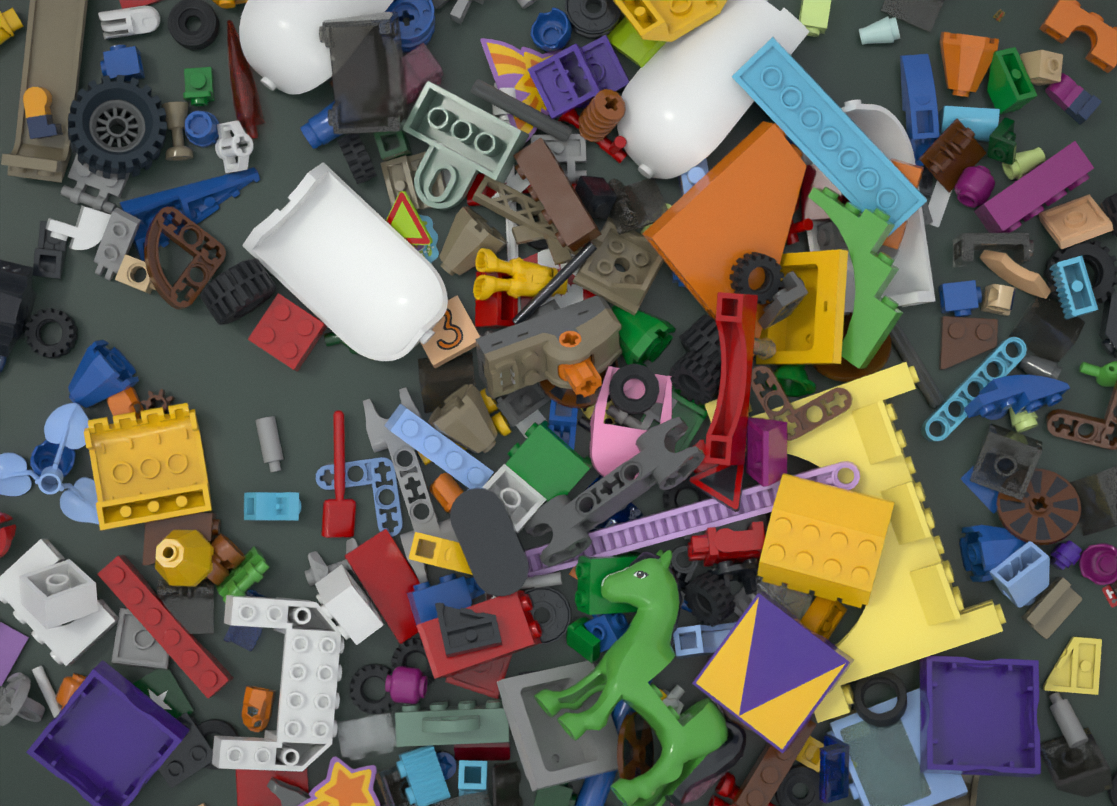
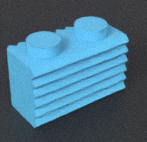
[1050,256,1098,319]
[396,745,450,806]

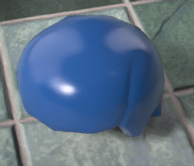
[531,7,572,52]
[30,439,76,478]

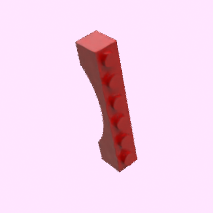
[704,292,758,465]
[98,555,233,699]

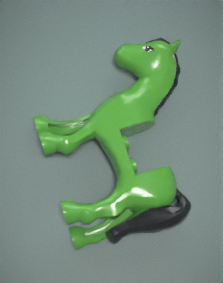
[534,549,747,806]

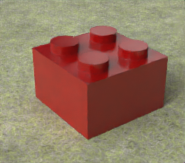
[248,293,328,372]

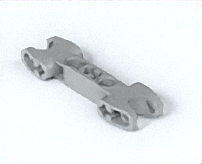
[363,387,459,583]

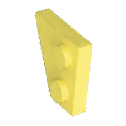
[1043,637,1102,695]

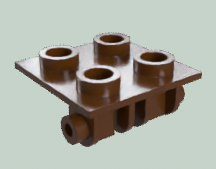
[919,119,986,193]

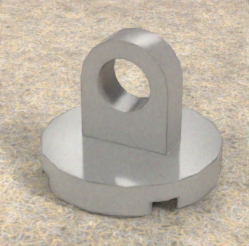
[0,673,45,726]

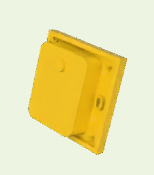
[756,249,848,365]

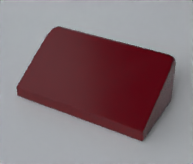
[454,742,510,761]

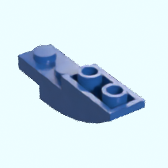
[900,54,940,166]
[964,375,1070,418]

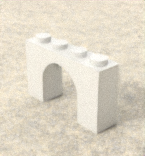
[0,539,119,666]

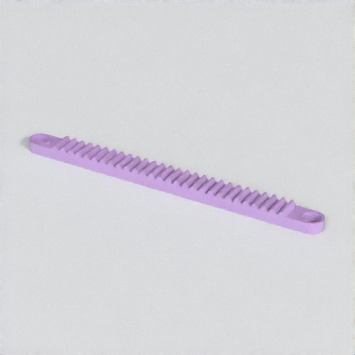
[525,461,861,578]

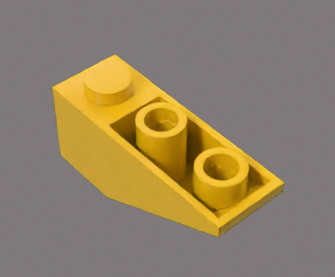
[408,532,473,575]

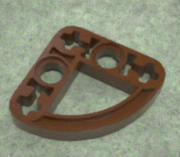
[144,207,226,310]

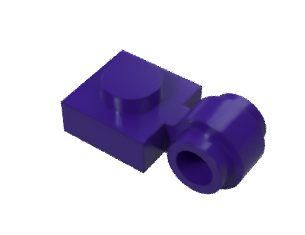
[1050,540,1082,570]

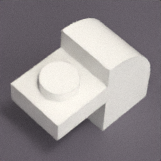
[45,206,111,250]

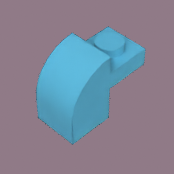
[244,492,301,520]
[458,760,488,806]

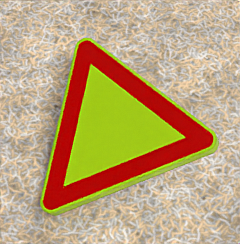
[386,191,433,245]

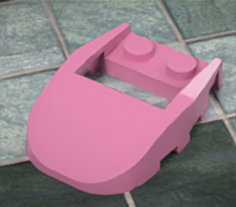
[590,366,672,479]

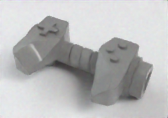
[305,538,358,586]

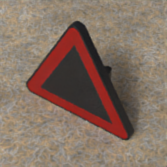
[688,457,746,512]

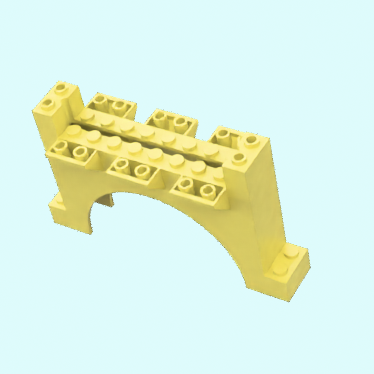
[705,362,1006,723]

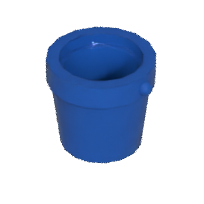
[185,111,220,147]

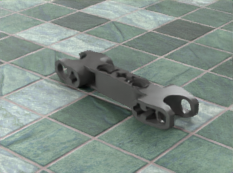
[524,417,705,567]

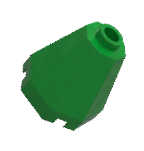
[611,305,676,367]

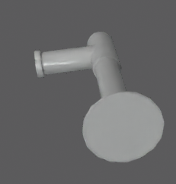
[485,572,563,600]

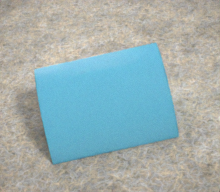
[938,106,1000,142]

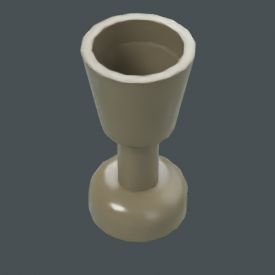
[161,102,194,161]

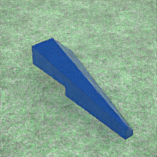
[119,167,260,261]

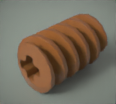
[579,89,626,142]

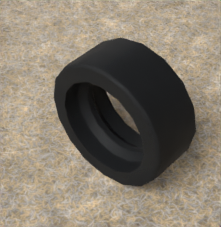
[854,671,907,727]

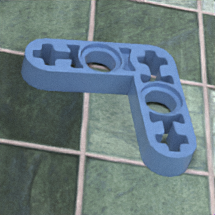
[316,457,403,537]

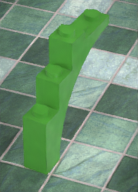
[808,186,903,369]

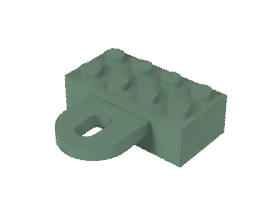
[402,81,529,210]
[395,699,511,747]

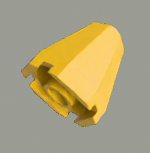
[155,530,214,587]

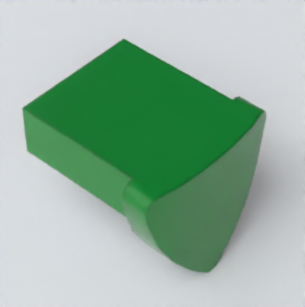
[566,617,601,663]

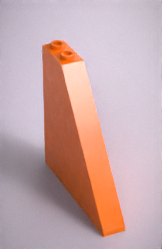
[642,121,807,356]

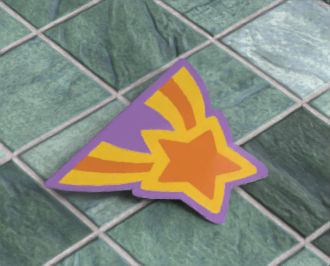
[480,38,562,142]
[298,756,380,806]

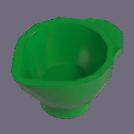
[765,365,816,397]

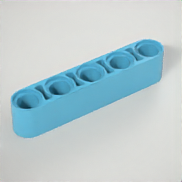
[921,337,1027,442]

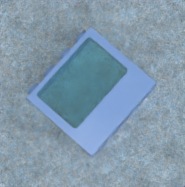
[827,688,968,806]

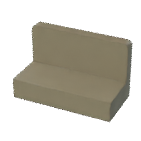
[1021,577,1082,639]

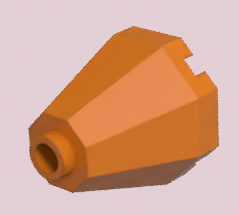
[940,32,999,97]

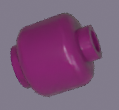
[954,165,995,208]
[385,666,428,705]

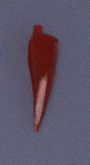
[227,20,265,139]

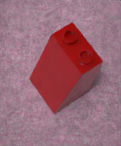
[416,590,542,679]

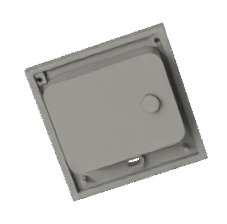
[497,661,618,791]

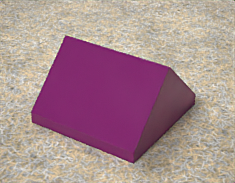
[746,417,787,487]

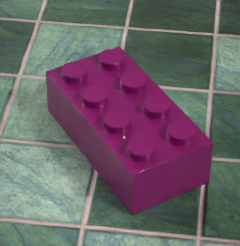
[974,141,1094,238]

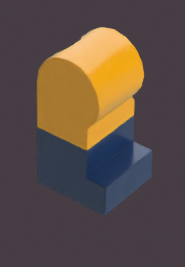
[23,87,63,139]

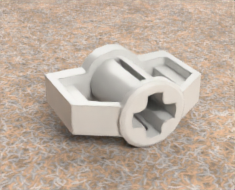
[215,120,253,173]

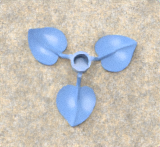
[0,403,99,525]

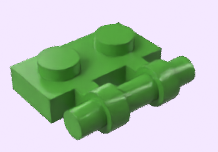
[215,546,270,603]

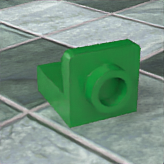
[183,67,215,107]

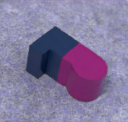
[1045,73,1102,125]

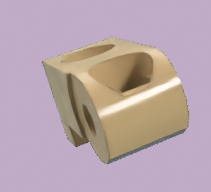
[981,284,1016,316]

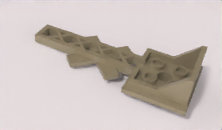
[472,175,664,316]

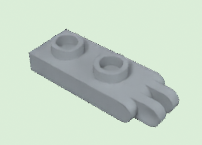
[94,208,141,281]

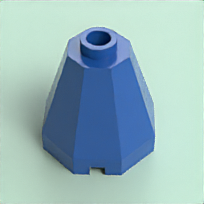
[68,340,139,408]
[959,525,1027,582]

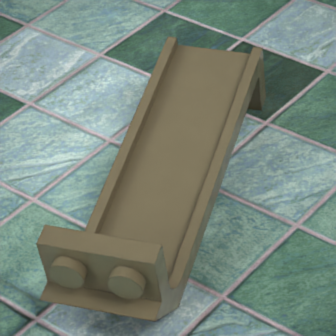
[1,0,88,183]

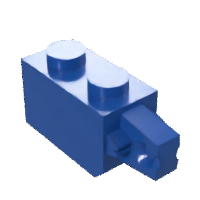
[407,573,485,625]

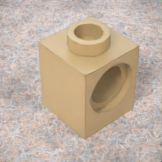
[1020,50,1063,86]
[115,254,156,294]

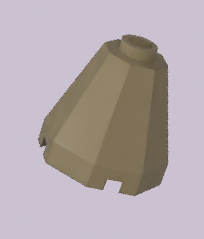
[439,206,508,276]
[427,384,498,453]

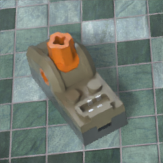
[476,295,622,399]

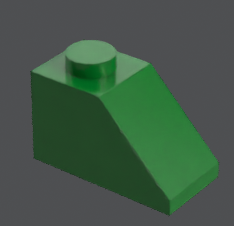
[987,47,1037,115]

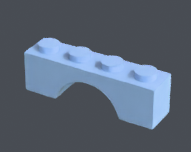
[384,404,494,489]
[673,622,737,659]

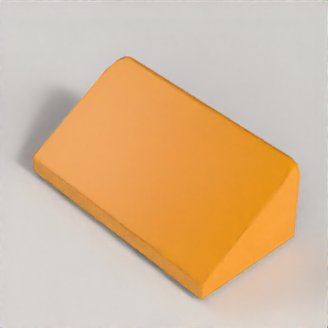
[800,596,847,640]

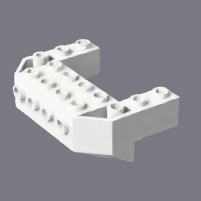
[212,595,344,771]

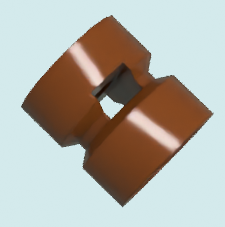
[206,533,246,586]

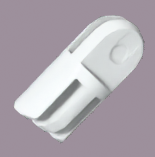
[98,6,160,39]

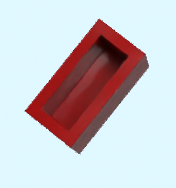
[475,272,518,329]

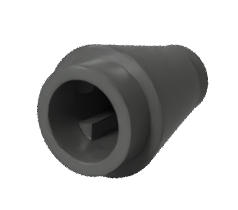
[1019,353,1063,380]

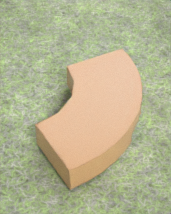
[980,250,1051,299]

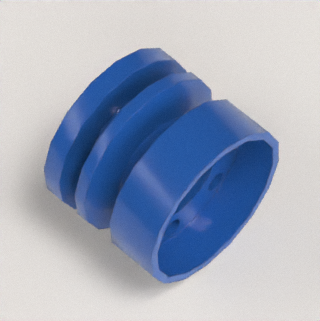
[378,0,435,52]

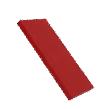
[344,529,420,644]

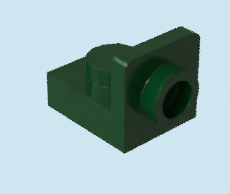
[987,117,1017,165]

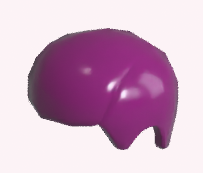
[1079,543,1117,585]

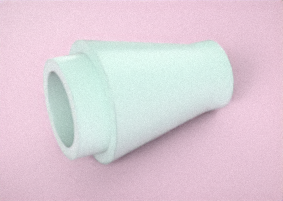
[859,16,900,45]

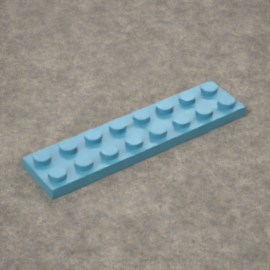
[732,37,927,236]

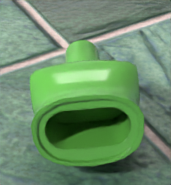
[1079,361,1117,387]

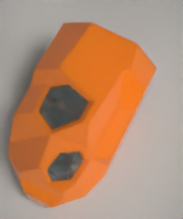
[106,387,144,419]
[242,686,275,733]

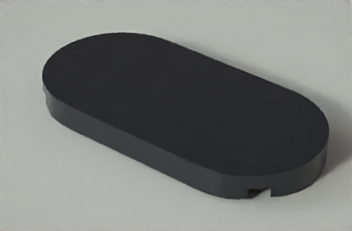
[450,487,530,596]

